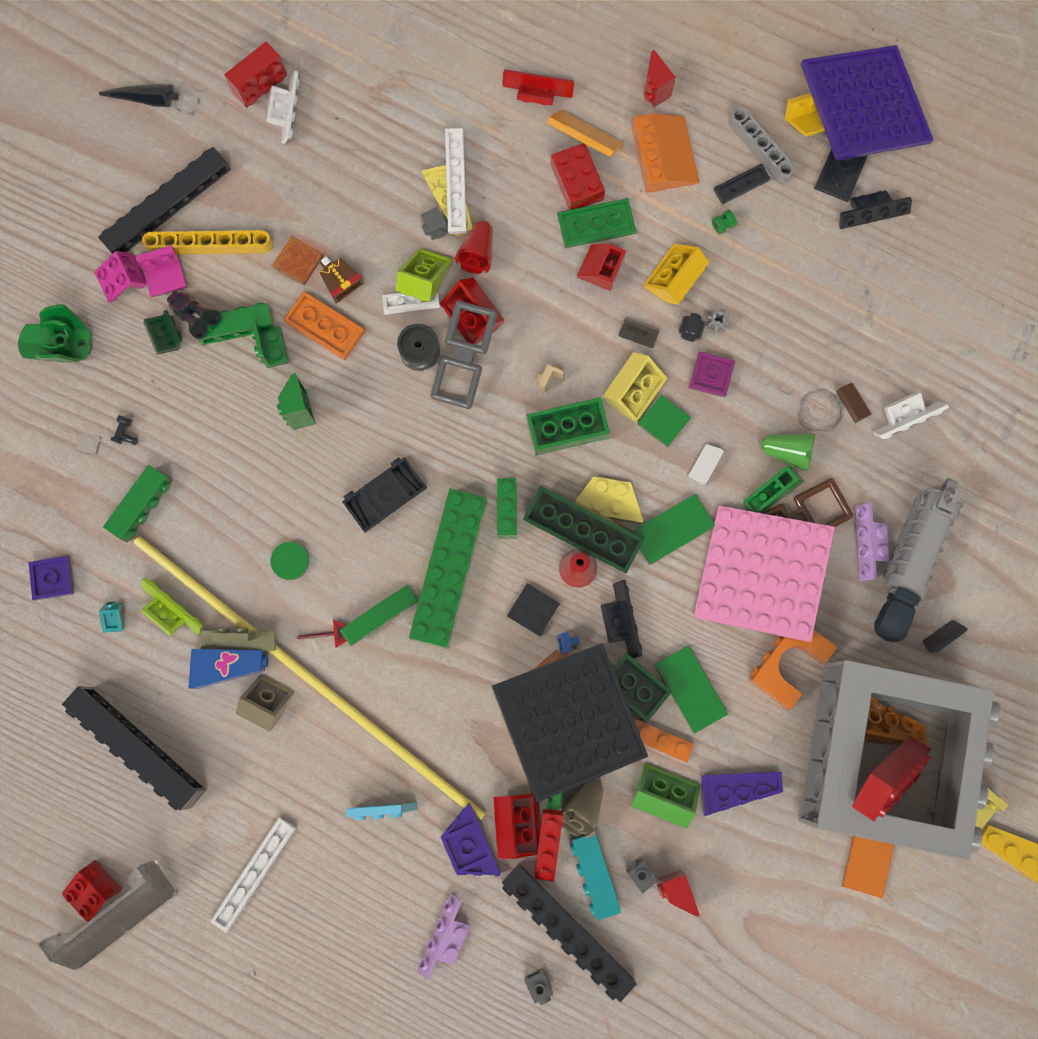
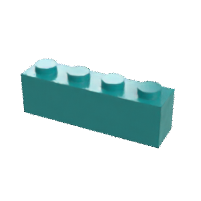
[569,834,621,921]

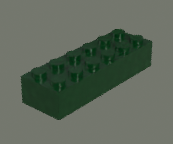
[523,484,645,574]

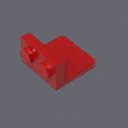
[62,860,122,922]

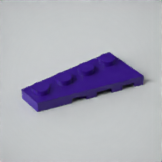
[701,771,783,816]

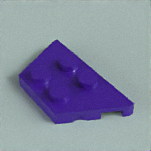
[441,803,501,877]

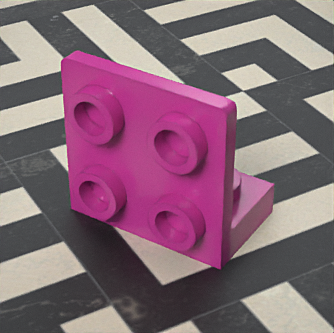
[136,245,187,297]
[94,251,147,303]

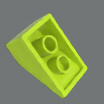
[395,248,453,302]

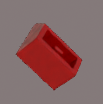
[577,244,627,291]

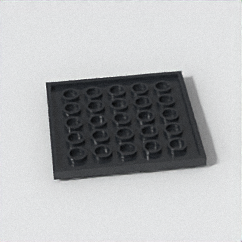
[491,643,649,803]

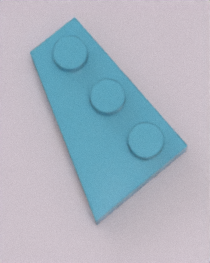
[346,802,418,820]

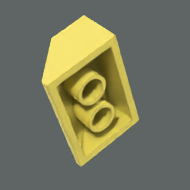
[602,352,667,423]

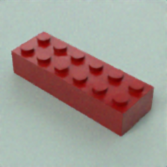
[851,735,932,822]

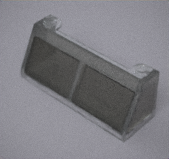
[38,859,179,971]

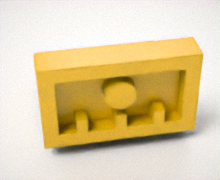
[785,93,825,137]

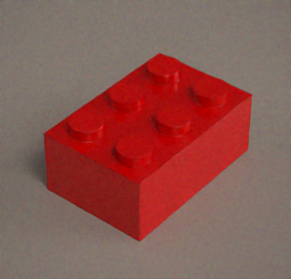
[224,41,287,108]
[551,143,605,210]

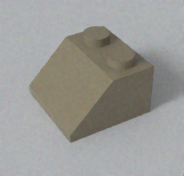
[236,674,294,732]

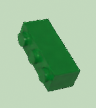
[497,478,517,539]

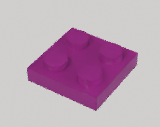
[689,351,735,398]

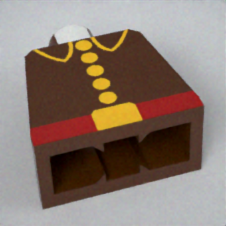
[320,256,364,304]

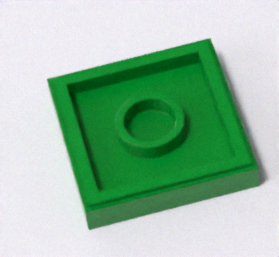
[638,395,691,448]

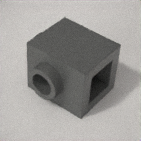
[421,207,448,240]
[626,859,658,894]

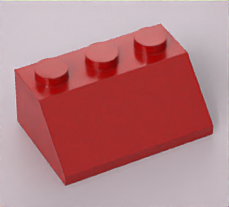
[440,277,505,344]
[493,793,541,859]

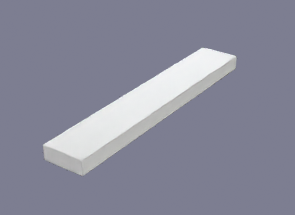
[445,128,467,234]
[210,816,297,933]

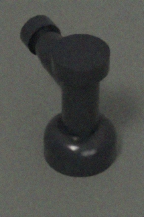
[110,415,138,445]

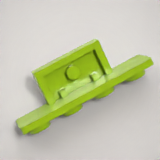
[141,577,203,637]

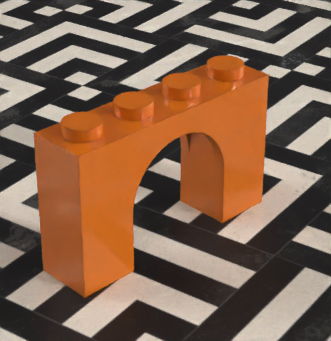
[749,630,837,710]

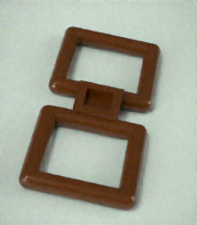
[762,478,854,527]

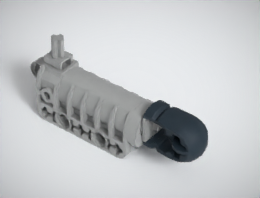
[874,478,964,642]

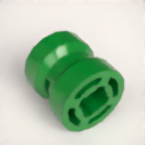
[712,209,737,235]

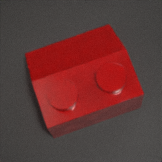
[644,50,676,107]
[656,870,700,917]

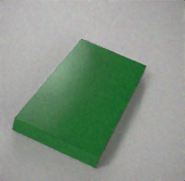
[557,198,636,248]
[633,494,715,565]
[654,645,728,734]

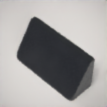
[922,620,968,653]

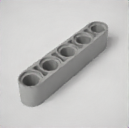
[729,107,795,184]

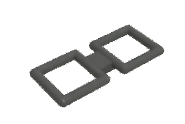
[430,301,498,409]

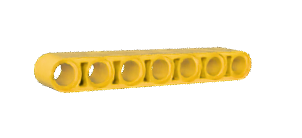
[142,230,273,255]

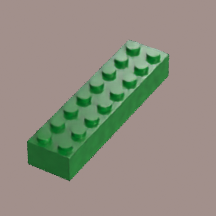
[409,488,487,649]

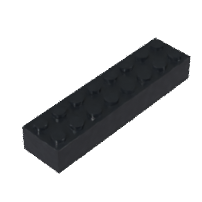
[62,686,207,811]

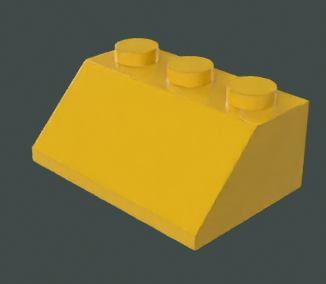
[643,243,709,305]

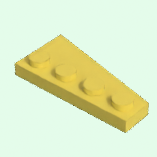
[421,165,473,236]

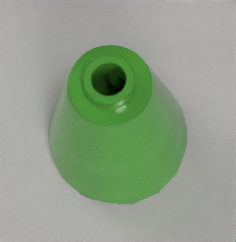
[761,433,815,471]

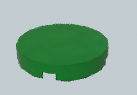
[270,542,309,580]

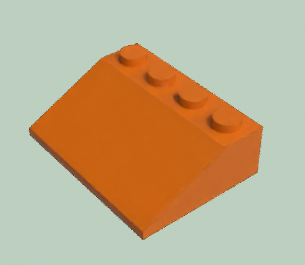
[631,113,699,193]

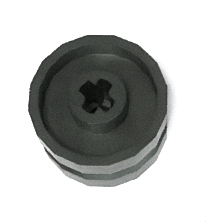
[397,323,440,371]

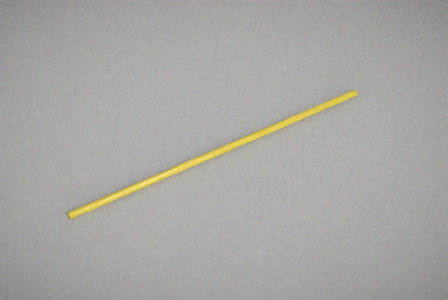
[134,536,486,821]

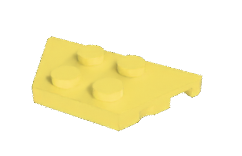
[575,476,643,524]

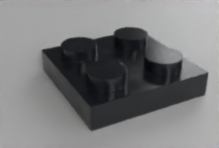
[507,583,560,637]

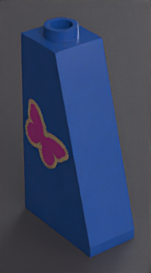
[188,649,269,689]

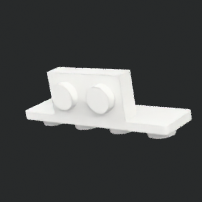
[266,71,300,144]
[873,392,949,439]

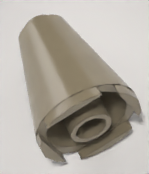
[561,780,604,838]

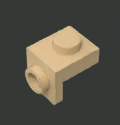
[536,364,565,392]

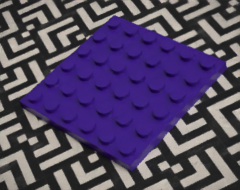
[800,45,934,161]

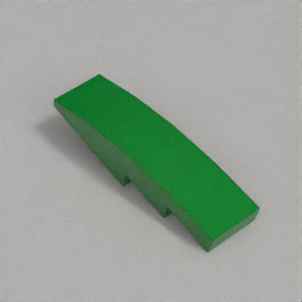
[340,585,418,646]

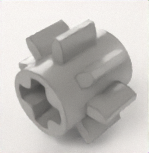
[706,309,730,333]

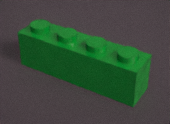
[198,303,275,345]
[103,464,172,543]

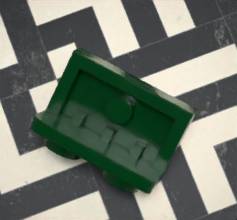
[143,310,182,355]

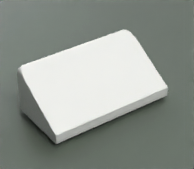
[688,444,724,486]

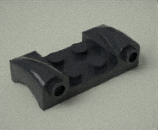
[342,457,427,533]

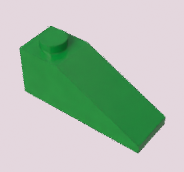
[743,465,805,513]

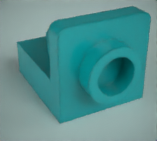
[99,601,124,633]

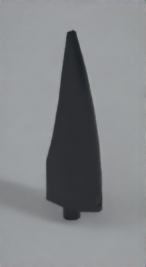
[99,84,179,107]

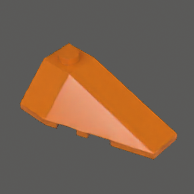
[864,697,928,746]

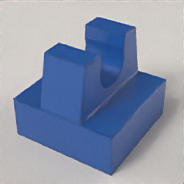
[557,632,580,654]

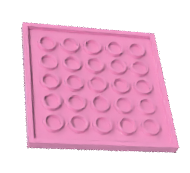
[694,506,835,643]

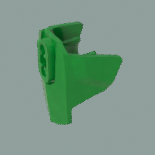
[18,304,92,363]

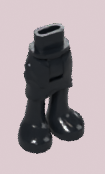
[167,291,221,339]

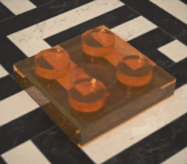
[272,236,324,286]

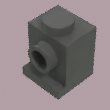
[524,968,553,1005]

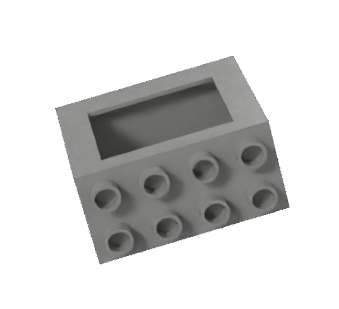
[799,660,1000,861]

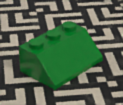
[276,373,315,430]

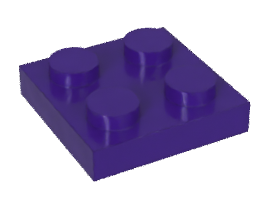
[28,556,73,601]

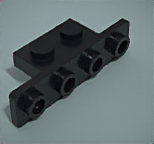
[839,190,912,229]
[600,580,642,659]

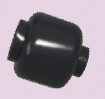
[678,313,705,342]

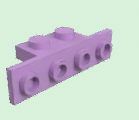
[855,503,889,582]
[417,893,470,979]

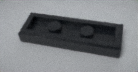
[713,163,770,205]

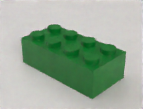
[526,397,610,456]

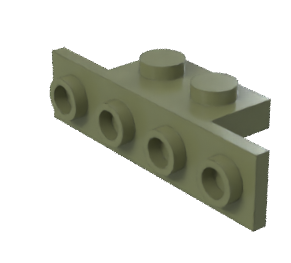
[200,627,276,651]

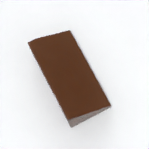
[836,383,872,424]

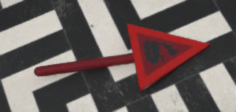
[297,620,347,648]

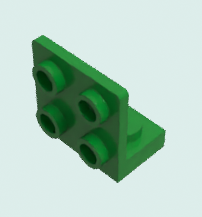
[250,321,289,368]

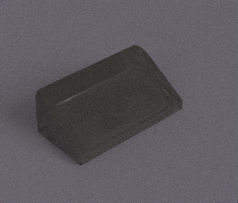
[618,317,660,349]

